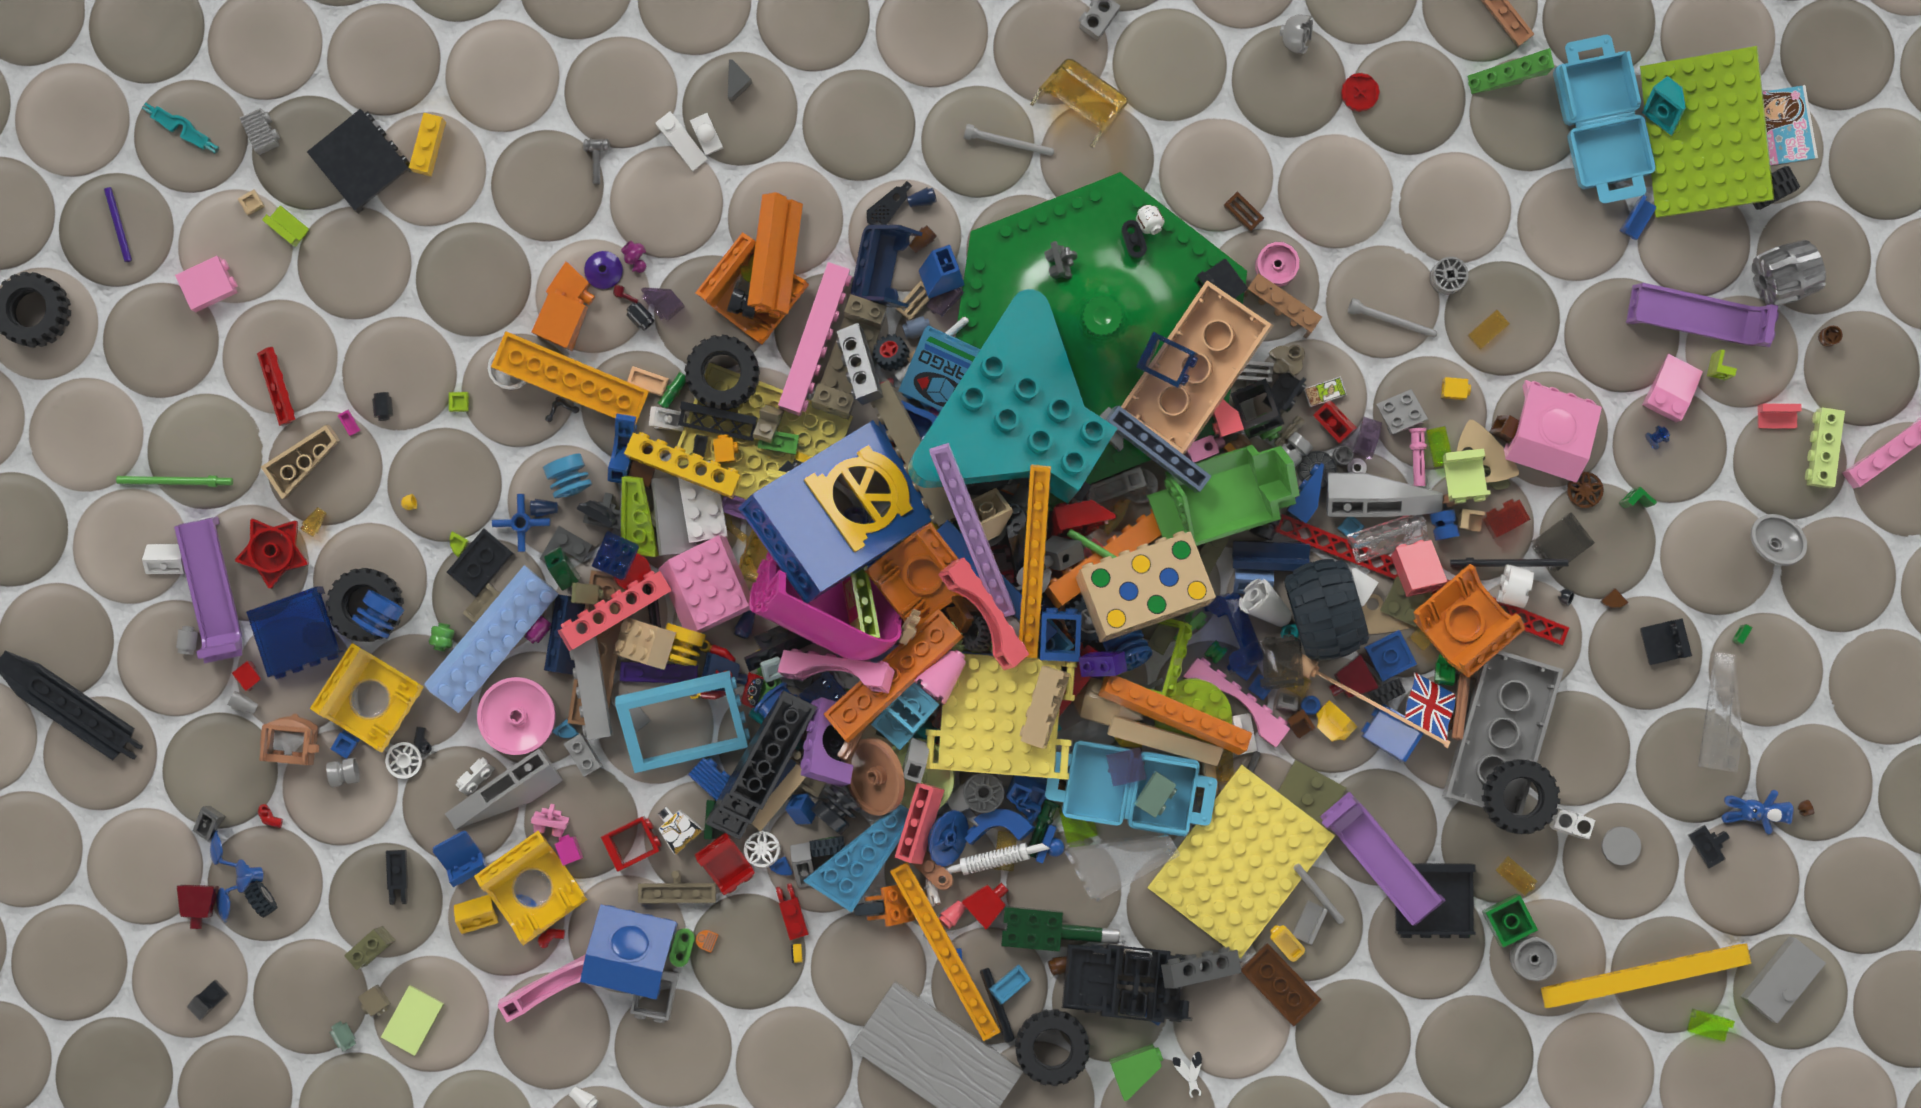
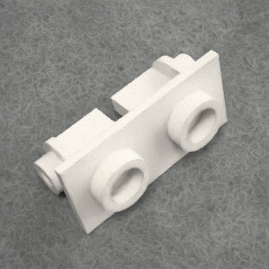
[455,757,496,796]

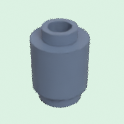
[902,316,931,340]

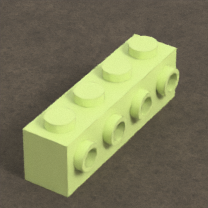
[1805,407,1845,488]

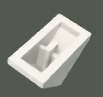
[1350,568,1379,607]

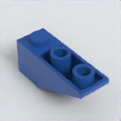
[1287,462,1324,523]

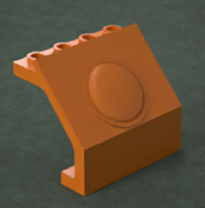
[865,523,964,628]
[1413,564,1525,678]

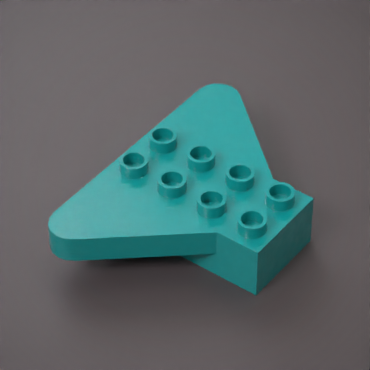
[908,289,1117,504]

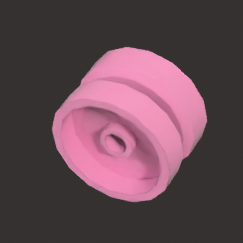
[1255,242,1299,287]

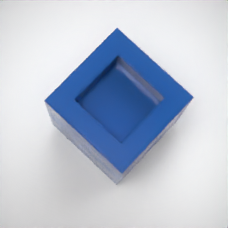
[785,794,816,824]

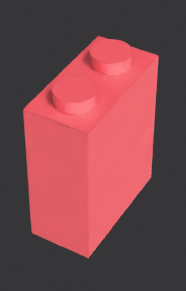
[1391,540,1447,597]

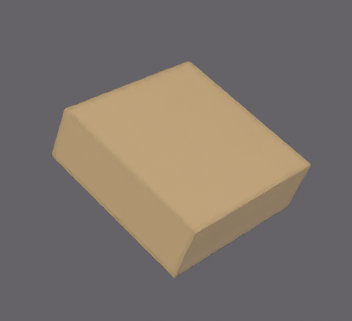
[238,189,265,216]

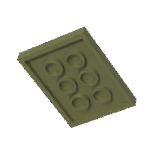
[1278,760,1346,827]

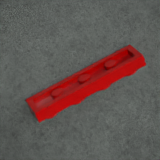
[257,347,296,426]

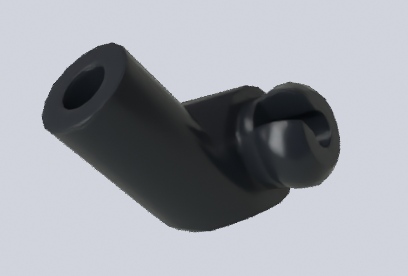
[414,727,432,754]

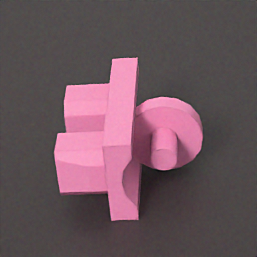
[531,804,569,837]

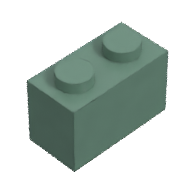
[1134,771,1177,818]

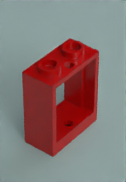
[601,816,662,872]

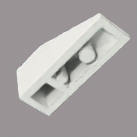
[655,111,708,171]

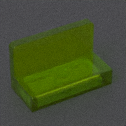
[1687,1008,1735,1041]

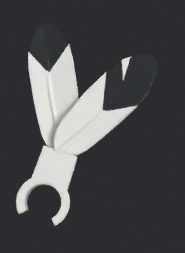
[1172,1052,1202,1098]

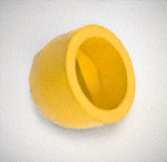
[401,494,417,510]

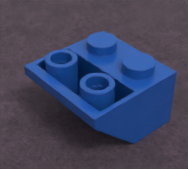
[918,245,965,298]

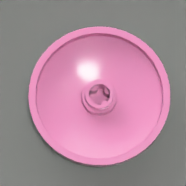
[477,677,556,755]

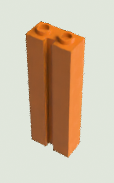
[747,192,803,318]

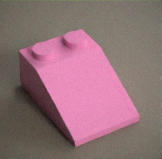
[1642,354,1703,422]

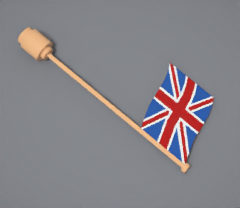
[1290,653,1455,748]

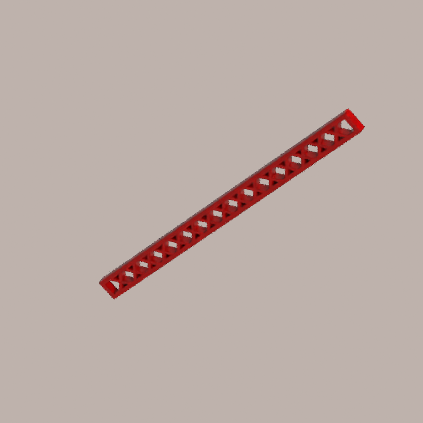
[1275,514,1570,646]

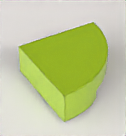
[449,531,469,557]

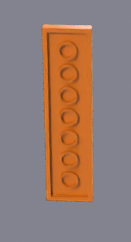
[823,609,964,743]

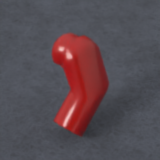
[258,804,283,828]
[538,928,565,948]

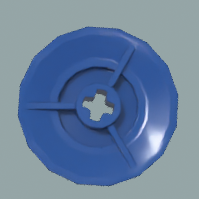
[928,810,969,867]

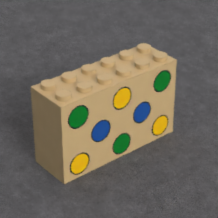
[1075,531,1216,643]

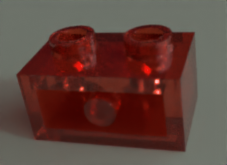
[1483,498,1531,539]

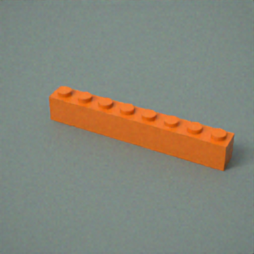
[1044,509,1161,609]
[1098,676,1252,755]

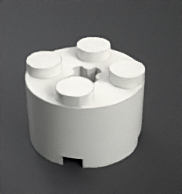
[1496,564,1534,608]

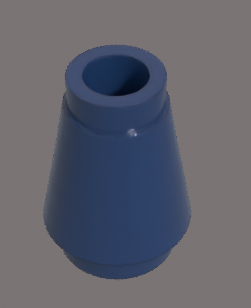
[907,187,937,207]
[530,498,558,518]
[733,610,756,639]

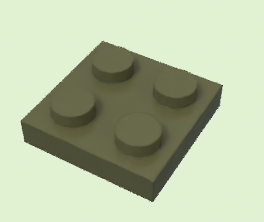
[1380,576,1432,627]

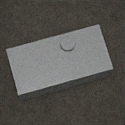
[1741,936,1826,1023]

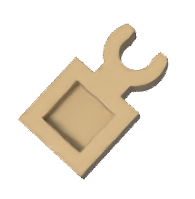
[899,609,921,645]

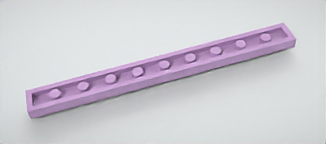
[930,443,1015,617]

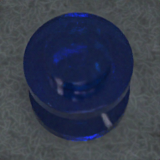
[1645,425,1670,450]

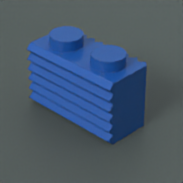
[688,757,730,801]

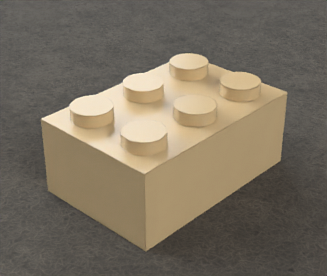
[613,617,676,670]

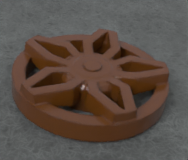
[1567,472,1604,508]

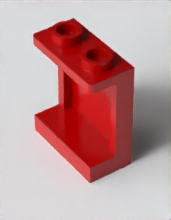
[695,833,755,895]

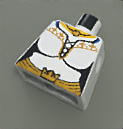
[657,807,704,855]

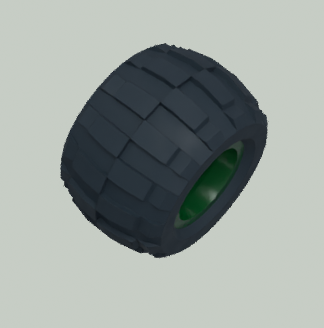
[1284,559,1369,660]

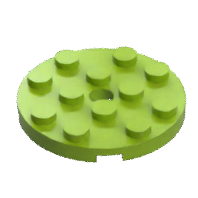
[1154,678,1232,742]

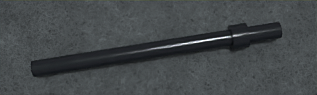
[1450,557,1569,567]

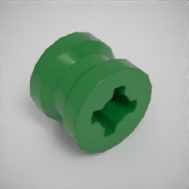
[1204,640,1228,664]

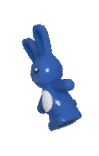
[1721,790,1794,834]

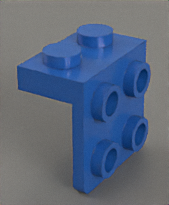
[432,831,487,887]

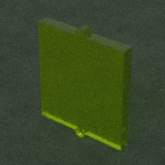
[1059,809,1098,843]

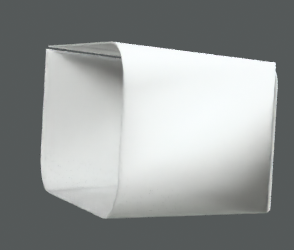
[1549,808,1595,839]

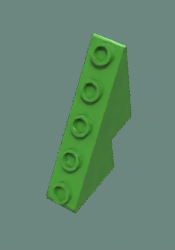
[1467,48,1554,94]

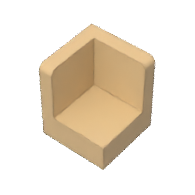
[1458,509,1485,532]

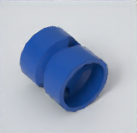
[1430,509,1460,541]

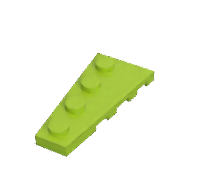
[620,476,659,557]

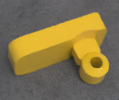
[1270,925,1305,962]

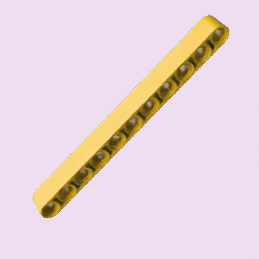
[1540,943,1752,1008]

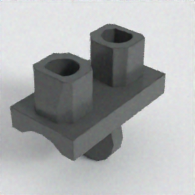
[1044,241,1077,279]

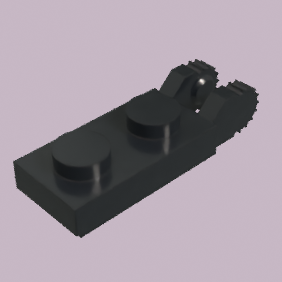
[386,850,408,905]

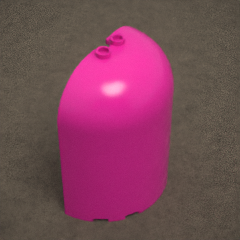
[749,551,902,660]

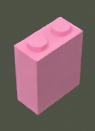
[175,256,238,312]

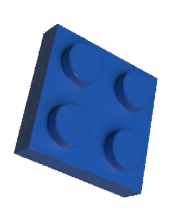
[1364,630,1417,682]

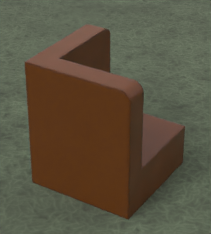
[1285,709,1316,738]

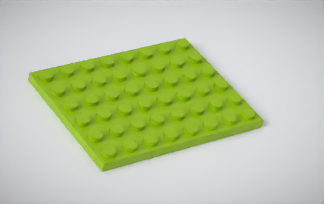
[1640,46,1774,218]

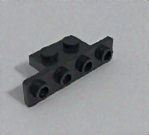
[744,626,814,672]

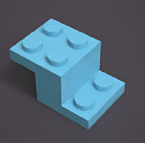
[871,682,940,751]

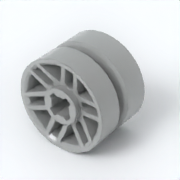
[1430,257,1468,295]

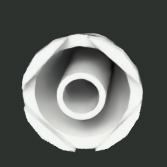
[1239,579,1292,627]

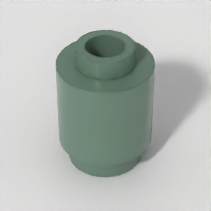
[329,1021,356,1052]

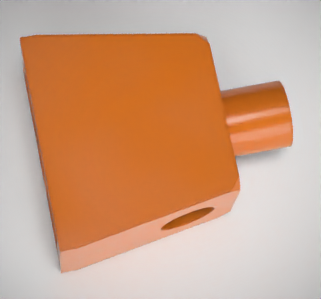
[545,261,595,306]

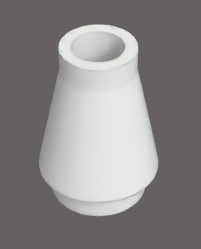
[569,1086,599,1108]

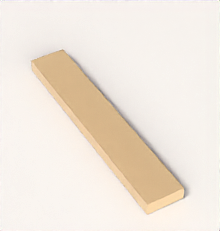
[1107,715,1223,766]

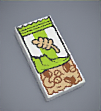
[1304,377,1347,407]

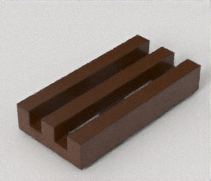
[1223,191,1264,232]

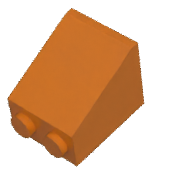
[531,289,588,351]

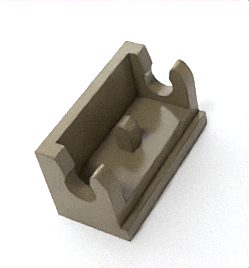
[463,583,500,624]

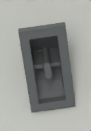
[728,59,753,101]
[193,806,226,841]

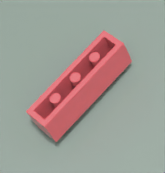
[895,783,944,864]

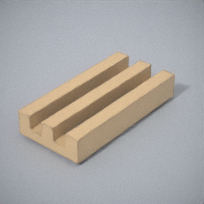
[896,281,931,321]

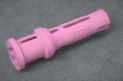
[1409,428,1427,486]

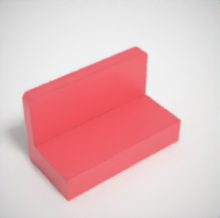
[1758,404,1802,429]

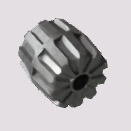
[1751,240,1826,306]

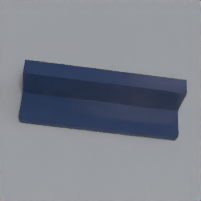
[1232,541,1310,571]
[544,594,585,675]

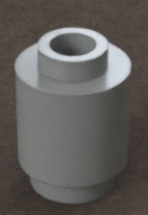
[176,626,198,655]

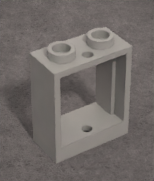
[630,970,679,1023]

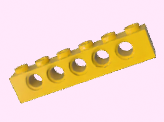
[624,432,742,499]

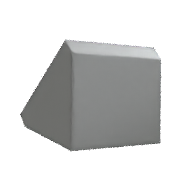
[1275,692,1298,714]

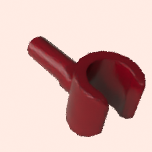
[613,285,638,304]

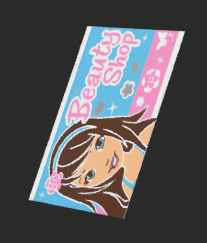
[1763,85,1818,165]

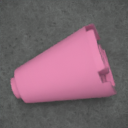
[915,649,966,705]

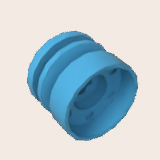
[543,453,592,499]

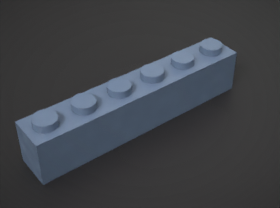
[1105,406,1211,492]

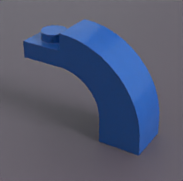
[608,413,637,484]
[965,809,1036,845]

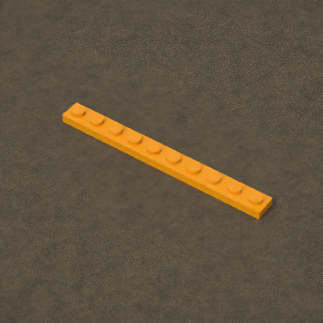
[1019,465,1051,658]
[890,862,1001,1041]

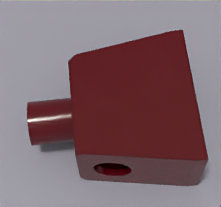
[1328,655,1378,698]
[177,884,219,929]

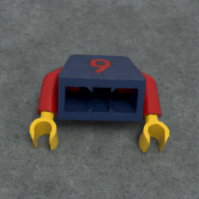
[690,640,748,700]

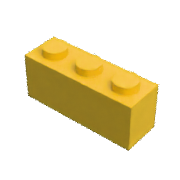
[409,113,446,177]

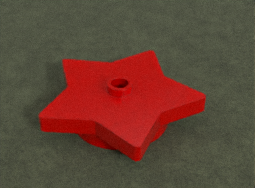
[235,519,309,589]

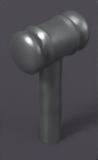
[583,139,610,184]

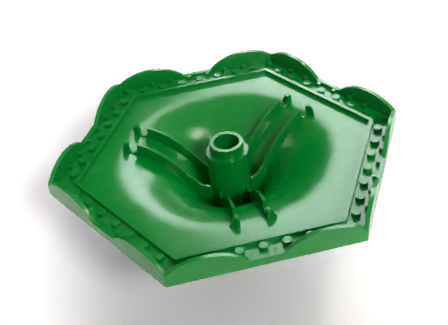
[955,172,1247,485]

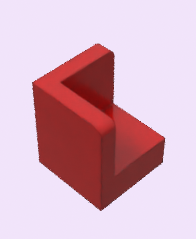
[232,661,261,691]

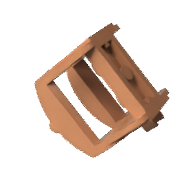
[259,714,319,765]

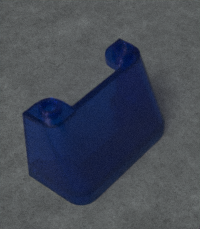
[1203,592,1263,675]

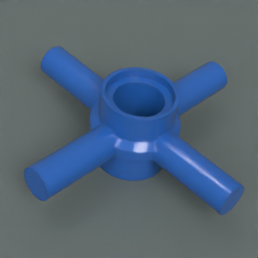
[492,494,551,552]

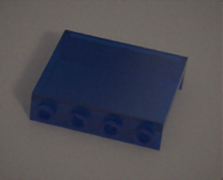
[246,586,344,680]

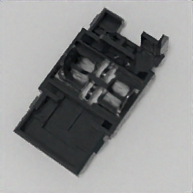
[1061,944,1193,1023]

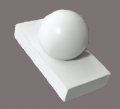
[690,113,723,156]

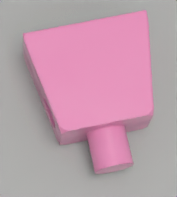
[1183,435,1226,463]

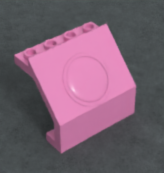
[1504,380,1602,483]

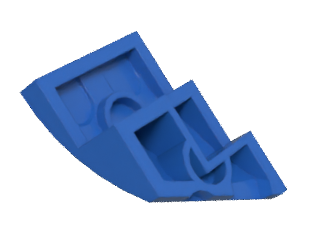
[1006,775,1048,824]

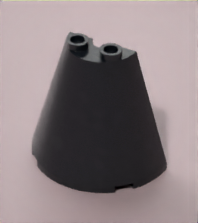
[1007,503,1052,574]

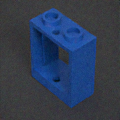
[1040,608,1082,662]

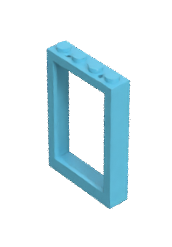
[615,671,751,773]

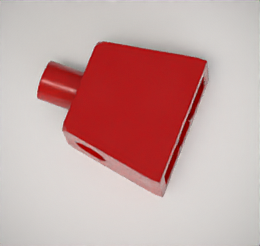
[961,882,1009,929]

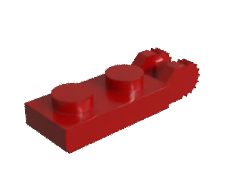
[776,883,809,940]

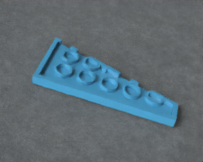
[803,804,909,913]

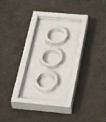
[678,460,728,543]

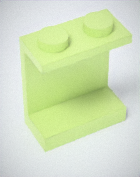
[1443,449,1491,504]

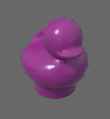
[621,241,647,273]

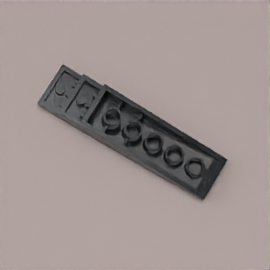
[705,690,817,840]

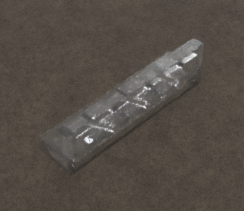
[1347,515,1428,563]

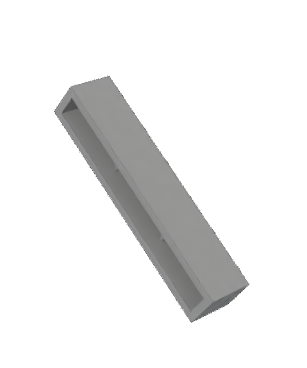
[570,624,613,740]

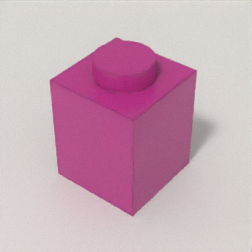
[555,834,583,865]

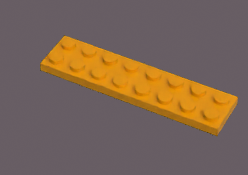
[491,331,649,423]

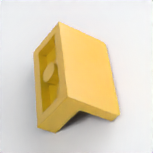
[453,895,499,934]

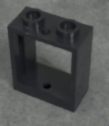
[1230,378,1284,439]

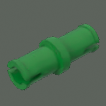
[657,372,686,409]

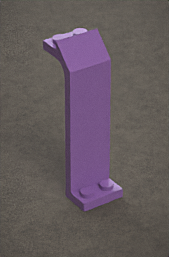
[1626,283,1779,347]
[174,516,242,664]
[1320,792,1446,926]

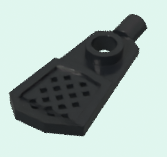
[867,181,912,225]

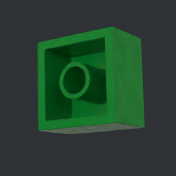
[1482,894,1538,948]

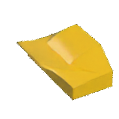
[1316,700,1357,742]

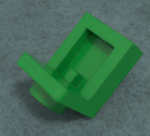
[1434,654,1455,686]

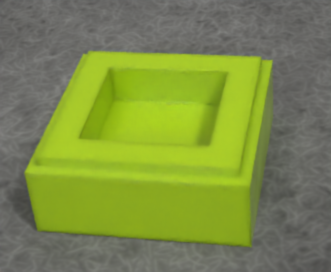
[449,392,469,412]

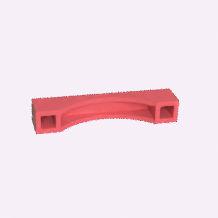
[1212,399,1244,438]
[939,558,1029,670]

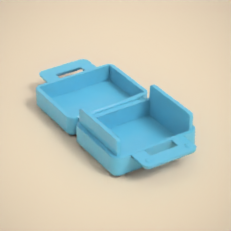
[1553,35,1656,203]
[1045,740,1217,836]

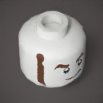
[1136,205,1165,235]

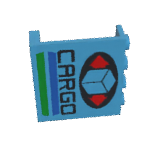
[898,326,981,413]

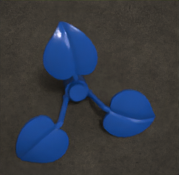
[210,831,263,923]

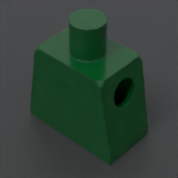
[544,547,580,591]

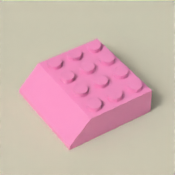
[658,535,750,633]

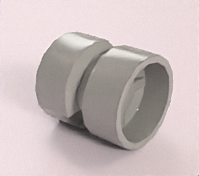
[1281,432,1313,468]
[326,758,360,787]

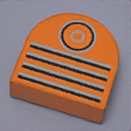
[696,930,719,953]

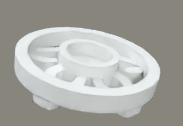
[385,742,422,779]
[744,831,780,868]

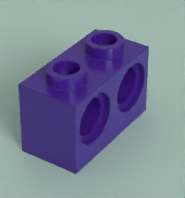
[1079,651,1127,677]

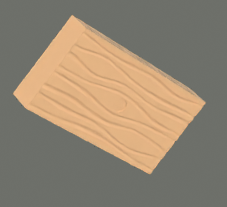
[1121,281,1274,455]

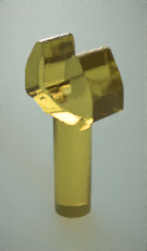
[724,513,748,542]

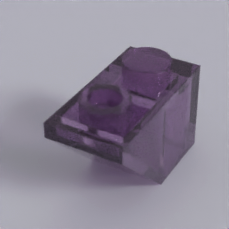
[641,287,685,321]
[1352,417,1382,459]

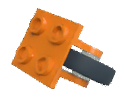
[854,885,915,927]

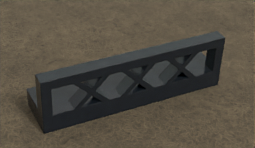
[678,401,758,442]

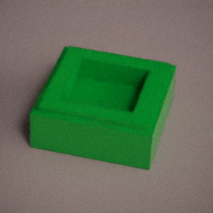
[1732,624,1753,645]

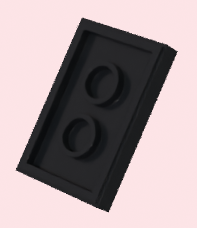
[446,528,514,597]

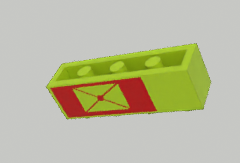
[842,566,880,639]

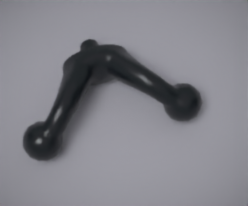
[545,397,579,422]

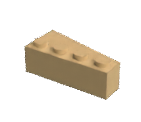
[261,425,340,499]
[1020,666,1070,749]

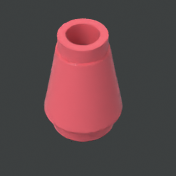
[939,900,966,929]

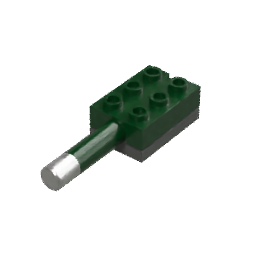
[1001,906,1120,952]

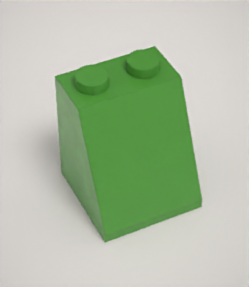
[1109,1044,1163,1101]

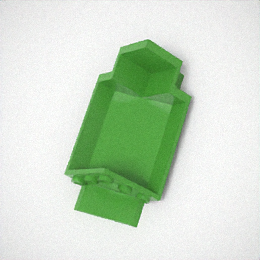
[1147,444,1300,546]

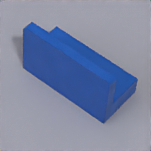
[1619,195,1656,240]

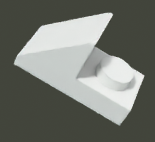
[649,407,685,431]

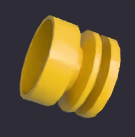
[665,623,706,666]

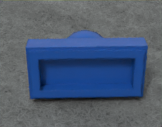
[1036,825,1065,864]

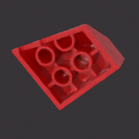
[1047,500,1116,539]

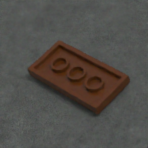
[1241,943,1322,1026]

